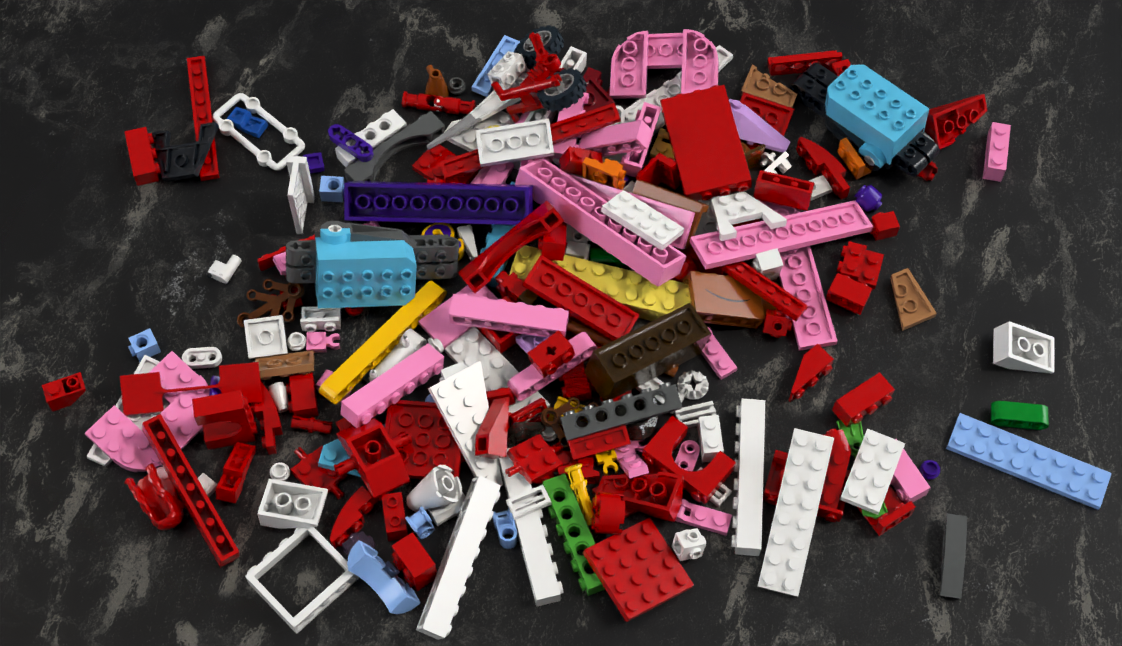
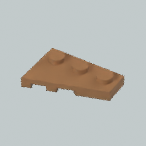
[740,64,797,108]
[890,268,937,331]

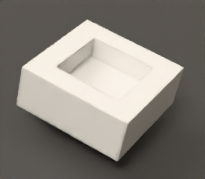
[198,473,218,497]

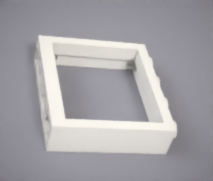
[245,527,359,634]

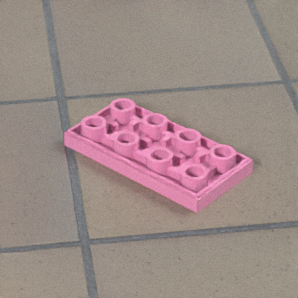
[418,285,498,349]

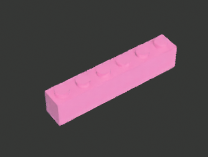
[449,294,569,338]
[341,343,444,428]

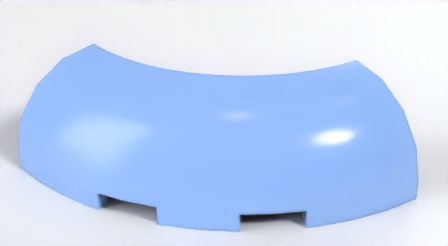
[347,540,420,614]

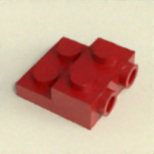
[836,241,884,289]

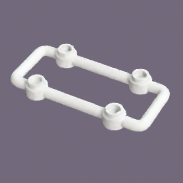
[213,93,305,171]

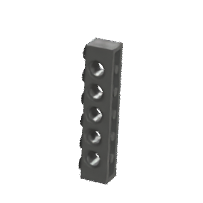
[560,382,682,441]

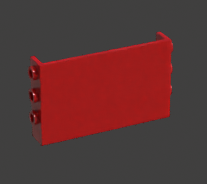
[660,85,752,201]

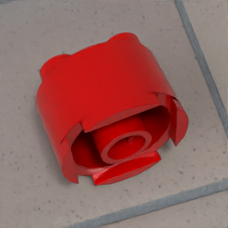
[591,492,625,535]

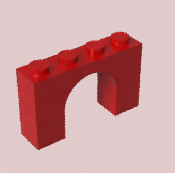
[192,390,258,450]
[642,416,736,504]

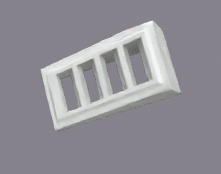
[457,225,478,261]

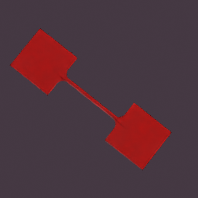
[120,362,263,415]

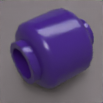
[854,185,882,212]

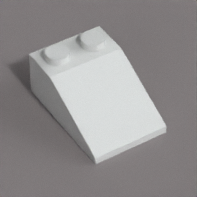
[993,321,1054,374]
[257,479,328,529]

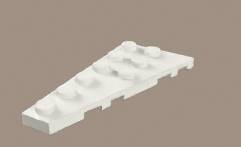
[428,362,503,486]

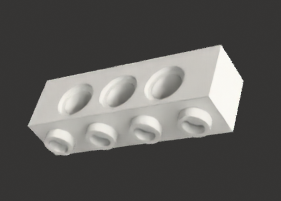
[335,109,407,167]

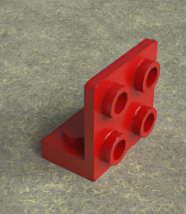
[857,485,916,536]

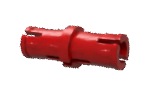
[291,415,333,434]

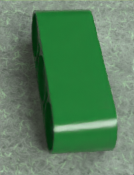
[991,401,1049,430]

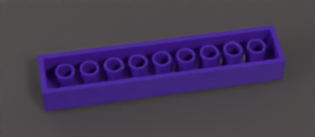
[344,181,533,225]

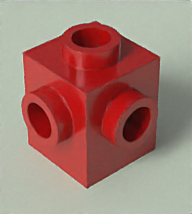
[763,308,792,338]

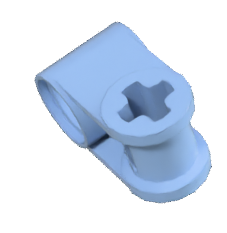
[405,506,435,539]
[492,508,517,549]

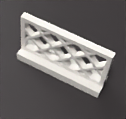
[286,156,315,234]

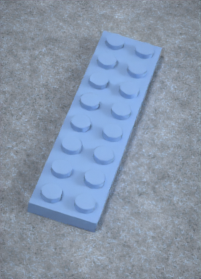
[946,413,1112,510]

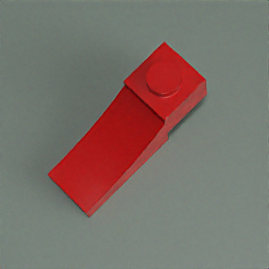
[216,442,256,504]

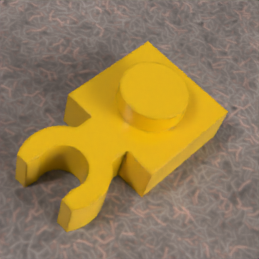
[595,449,618,476]

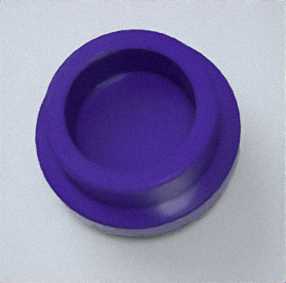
[920,460,940,480]

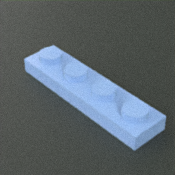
[471,35,520,97]

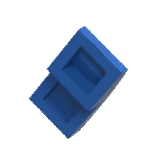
[227,107,269,138]

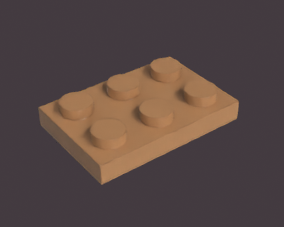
[255,350,315,380]

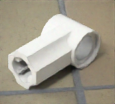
[429,491,466,526]

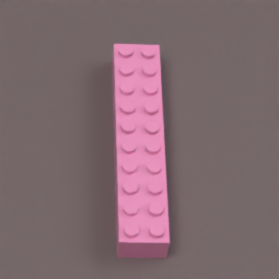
[515,157,686,287]

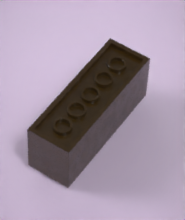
[584,303,712,401]

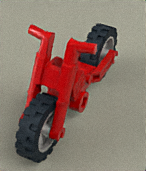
[491,25,587,123]

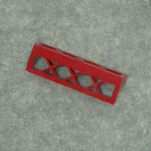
[767,50,842,76]

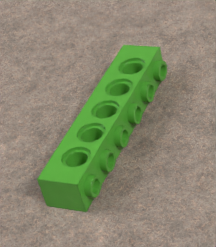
[541,473,605,596]

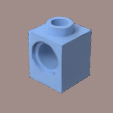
[319,176,344,202]
[128,328,161,362]

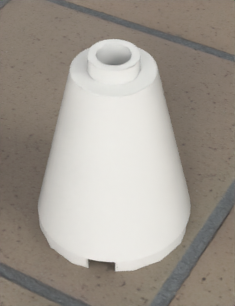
[406,465,462,512]

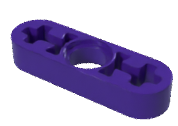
[328,124,374,162]

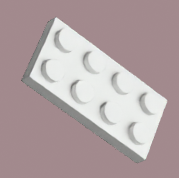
[476,119,554,167]
[600,190,685,251]
[840,429,905,515]

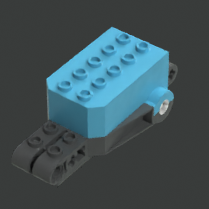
[286,221,459,308]

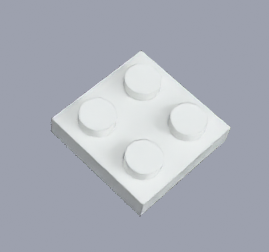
[244,315,288,359]

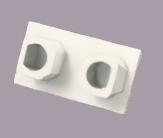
[757,151,792,177]

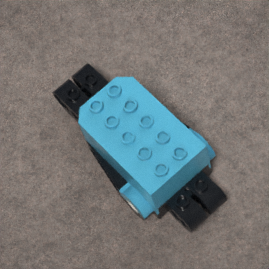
[790,62,940,177]

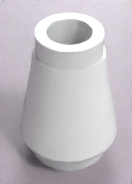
[268,382,289,413]

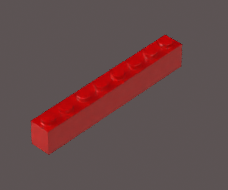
[142,414,239,568]

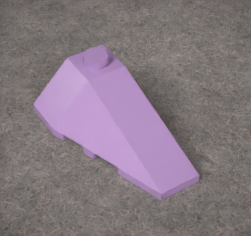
[729,99,790,153]

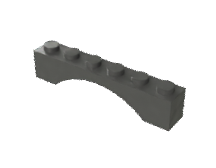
[344,111,445,182]

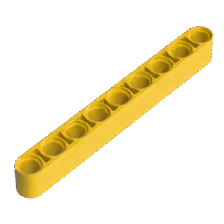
[318,281,447,404]

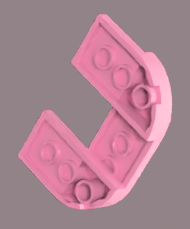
[610,29,719,99]
[85,351,210,472]

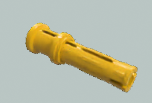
[564,463,595,526]

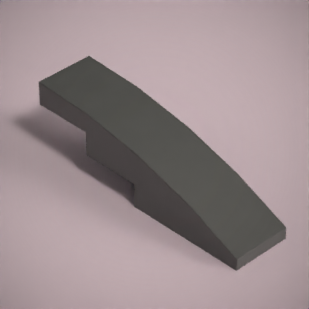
[939,513,967,599]

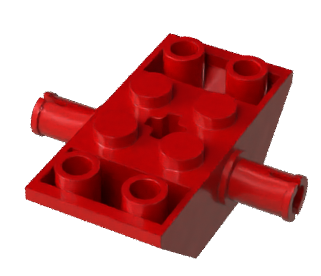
[334,418,412,499]

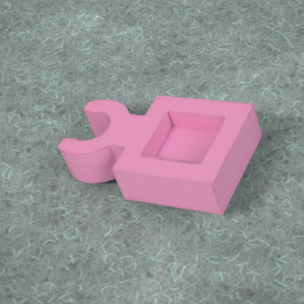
[306,332,340,353]
[615,435,646,462]

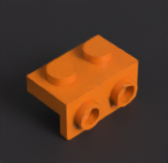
[838,137,872,179]

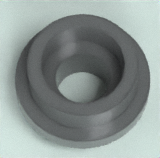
[448,77,466,95]

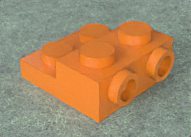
[583,157,626,190]

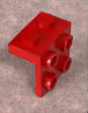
[636,153,680,190]

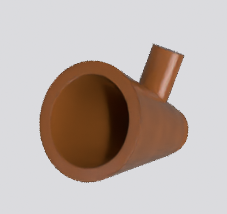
[425,65,449,102]

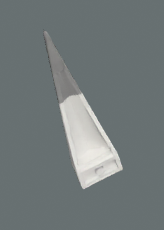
[427,68,530,150]

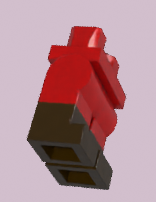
[495,271,543,306]

